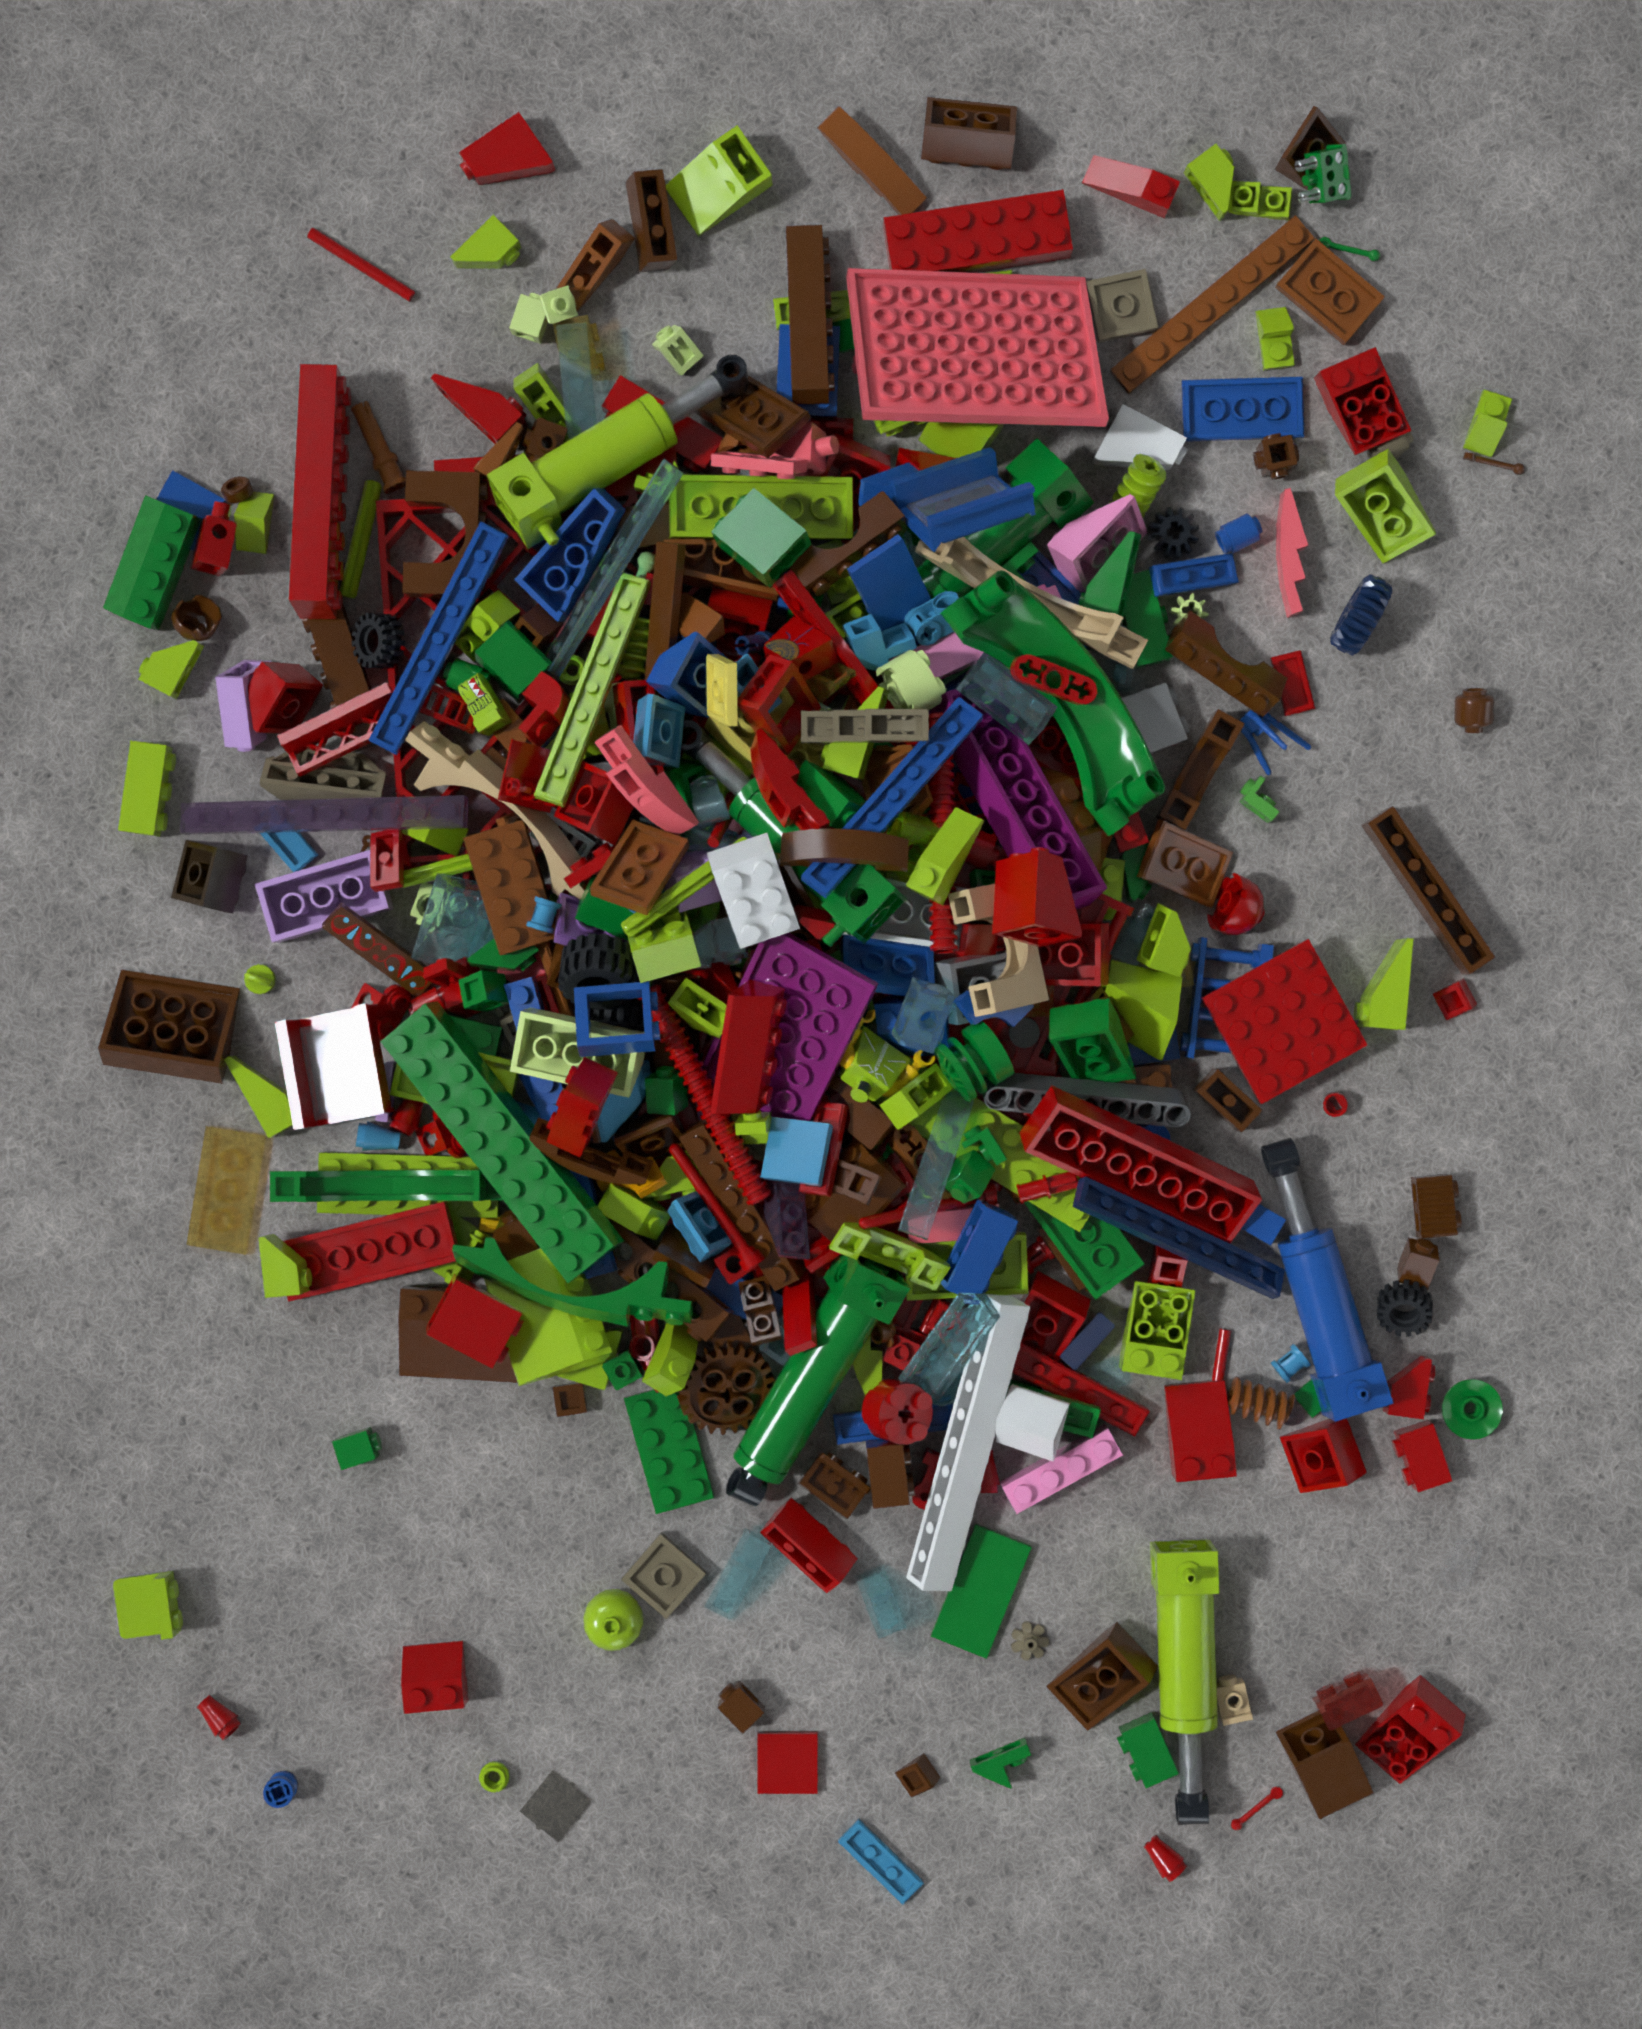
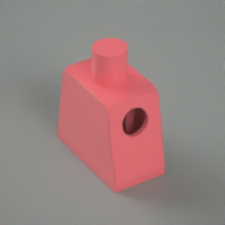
[768,422,839,477]

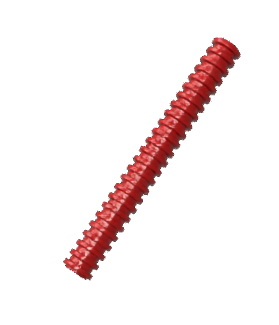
[927,713,958,954]
[638,984,772,1206]

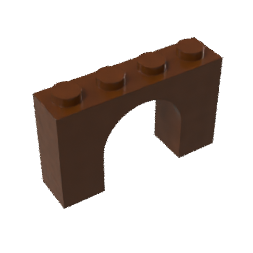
[402,470,488,599]

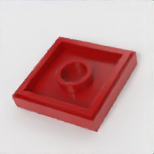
[757,1731,818,1794]

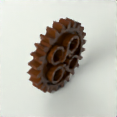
[677,1341,775,1435]

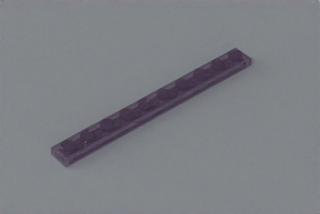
[180,795,468,835]

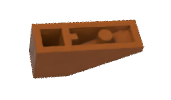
[556,219,635,312]

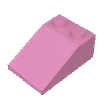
[1047,494,1148,592]

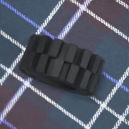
[351,613,405,669]
[1377,1279,1433,1337]

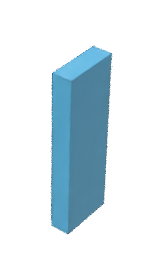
[838,1819,924,1905]

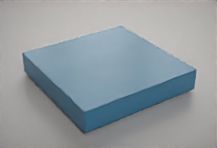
[760,1117,833,1187]

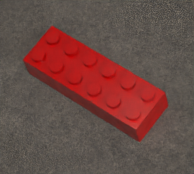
[883,189,1073,273]

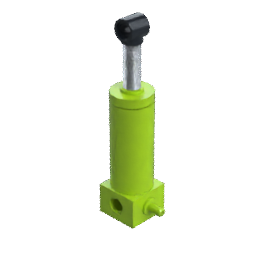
[487,355,749,549]
[1150,1540,1219,1825]

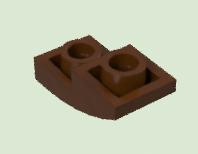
[738,1276,783,1346]

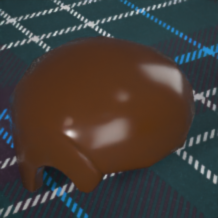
[171,595,222,641]

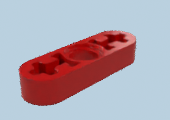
[1010,654,1097,705]

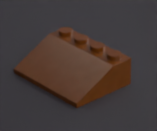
[98,970,240,1084]
[398,1285,518,1383]

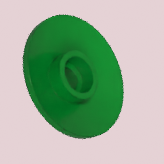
[1442,1379,1503,1440]

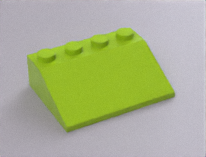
[484,1248,612,1386]

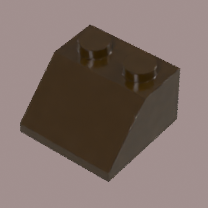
[171,840,248,914]

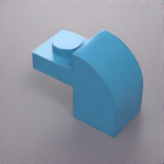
[843,614,917,671]

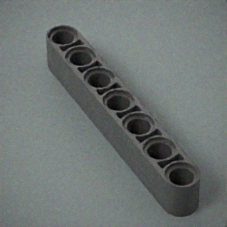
[983,1073,1191,1127]

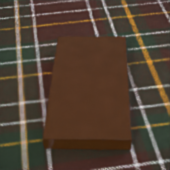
[694,374,812,459]

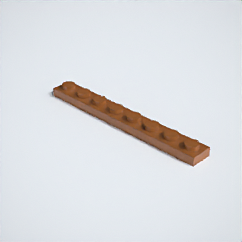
[1110,215,1315,394]

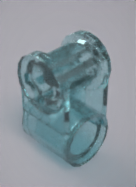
[690,775,731,829]

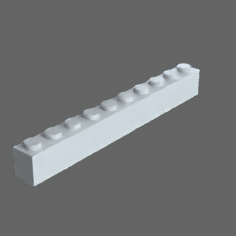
[906,1294,1030,1591]

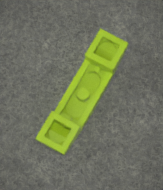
[829,1222,951,1291]

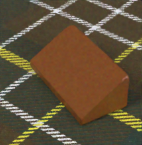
[678,592,725,643]

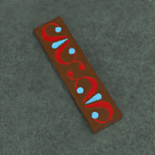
[322,902,432,997]

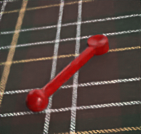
[1231,1786,1283,1831]

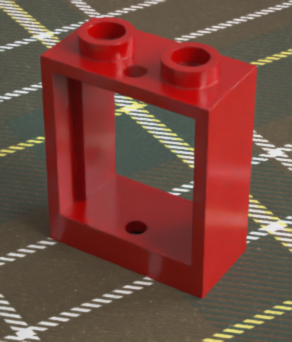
[737,655,822,755]

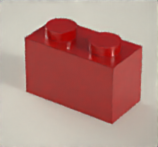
[1392,1420,1452,1492]

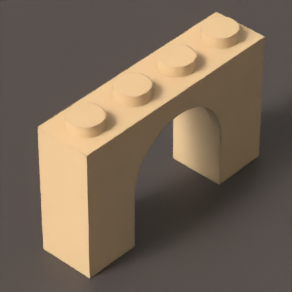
[948,884,1049,1017]

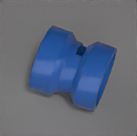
[263,1771,298,1808]

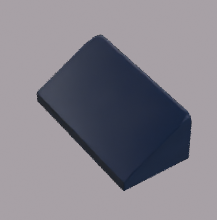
[1060,1312,1115,1370]

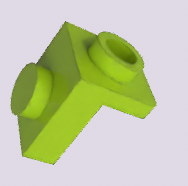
[735,1110,772,1144]

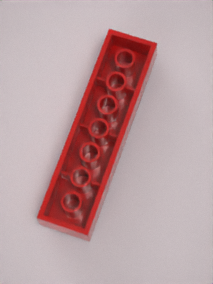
[289,364,351,619]
[1019,1085,1262,1243]

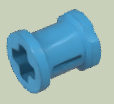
[526,896,562,934]
[1270,1344,1311,1383]

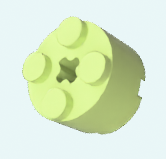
[876,650,946,710]

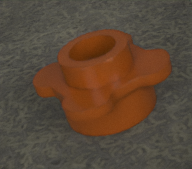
[871,1320,896,1347]

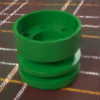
[934,1021,1014,1102]

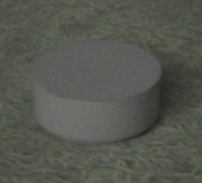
[1009,1017,1040,1048]

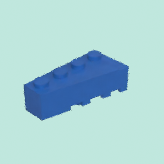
[514,488,626,622]

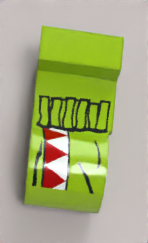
[458,673,512,736]

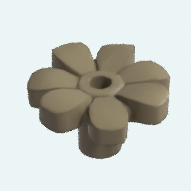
[1011,1621,1049,1661]

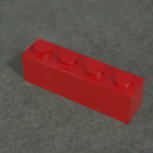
[601,375,723,474]

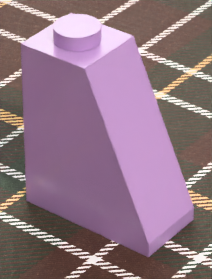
[215,660,271,752]

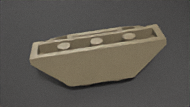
[259,749,387,816]

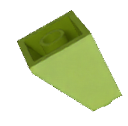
[918,422,1004,458]
[1098,960,1183,1060]

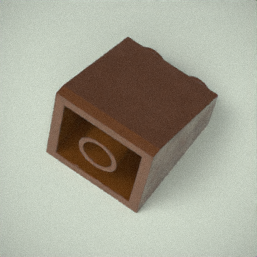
[1276,1706,1374,1820]

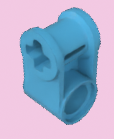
[904,591,959,646]

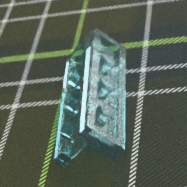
[898,1293,1001,1401]

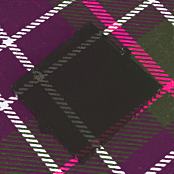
[520,1770,591,1842]

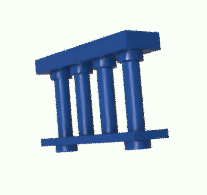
[1180,937,1274,1058]

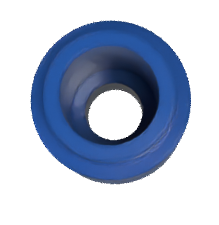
[1215,513,1263,554]

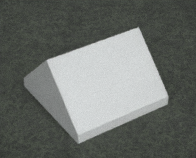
[996,1384,1070,1461]

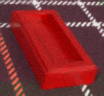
[1270,650,1315,716]

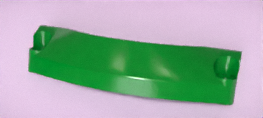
[940,570,1165,836]

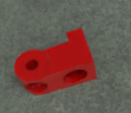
[912,1447,940,1510]

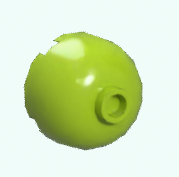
[583,1589,643,1651]

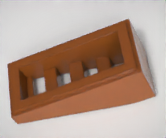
[473,422,525,480]

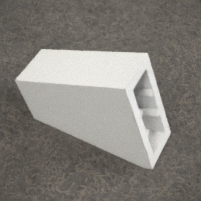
[1092,404,1188,470]

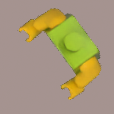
[840,1009,935,1103]

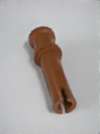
[351,401,406,494]

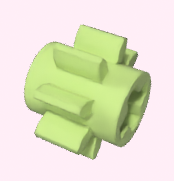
[1170,593,1209,626]

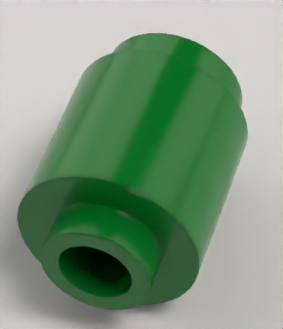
[443,658,491,691]

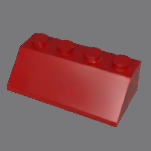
[710,979,787,1114]

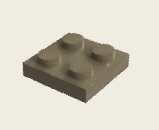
[1086,269,1158,343]
[621,1532,707,1619]

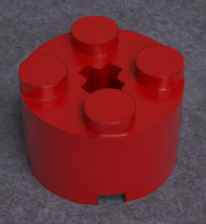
[862,1379,933,1445]

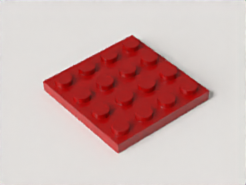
[1201,939,1368,1104]

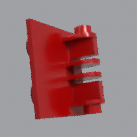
[497,739,557,813]

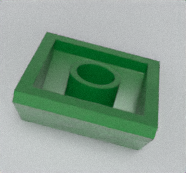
[475,620,552,704]

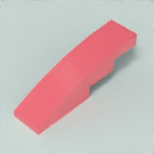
[1276,488,1308,618]

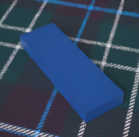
[1149,553,1239,597]

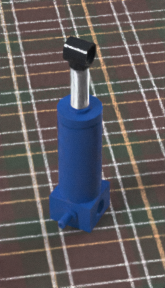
[1261,1138,1393,1422]

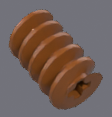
[1227,1376,1295,1430]

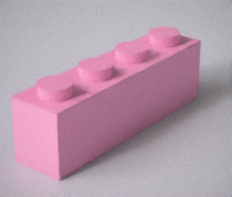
[1000,1424,1123,1514]

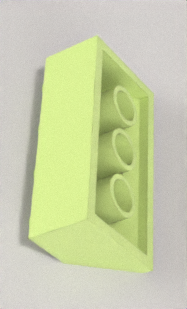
[510,1008,645,1098]

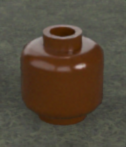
[1454,688,1494,733]

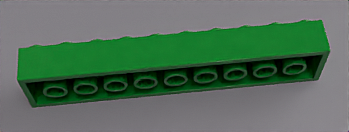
[380,1001,624,1283]

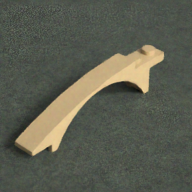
[915,537,1148,669]
[405,721,587,900]

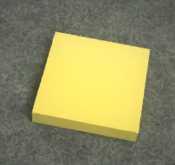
[706,654,738,727]

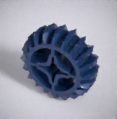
[1330,574,1393,656]

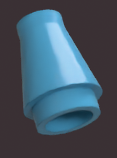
[355,1121,401,1151]

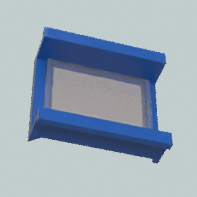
[890,447,1036,552]

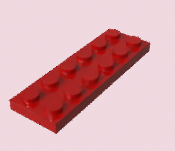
[283,1201,458,1302]

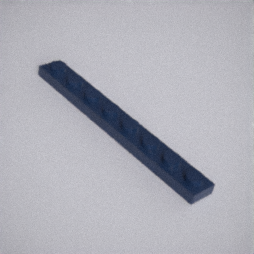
[1073,1176,1285,1299]

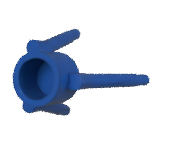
[1239,710,1311,775]

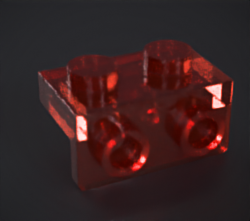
[1312,1671,1383,1730]

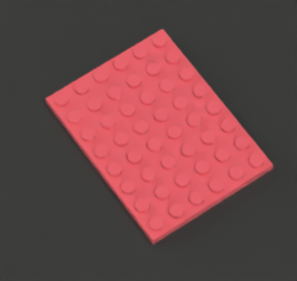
[846,268,1109,427]

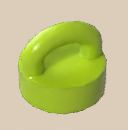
[244,964,276,994]

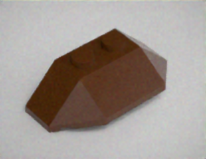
[1040,766,1113,872]

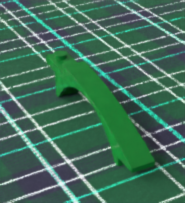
[270,1170,503,1202]
[452,1237,693,1326]

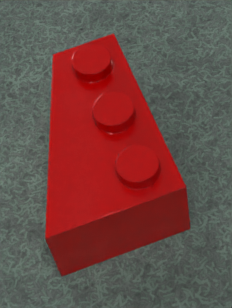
[546,1057,618,1158]

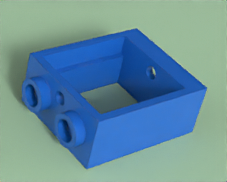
[574,981,660,1057]

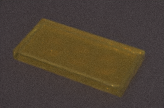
[186,1126,266,1255]

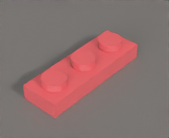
[711,451,807,479]

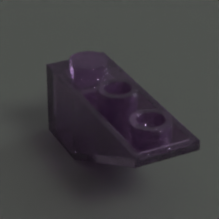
[763,1180,810,1260]

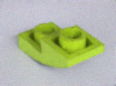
[1227,181,1293,221]

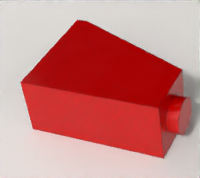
[459,112,555,185]

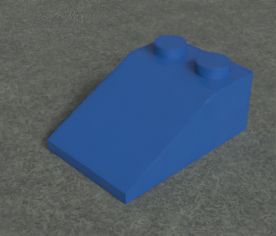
[777,324,840,418]

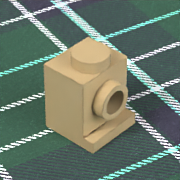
[1217,1675,1253,1726]

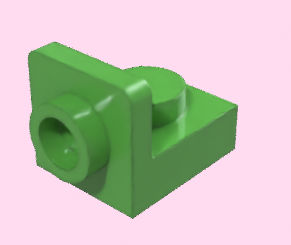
[1239,775,1279,823]

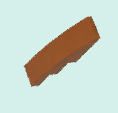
[817,106,927,215]

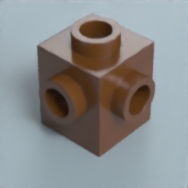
[521,417,568,463]
[1253,433,1299,480]

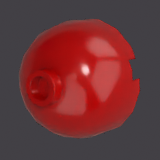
[1207,873,1265,936]

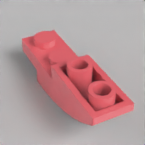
[595,725,700,835]

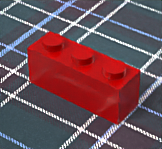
[760,1497,858,1594]

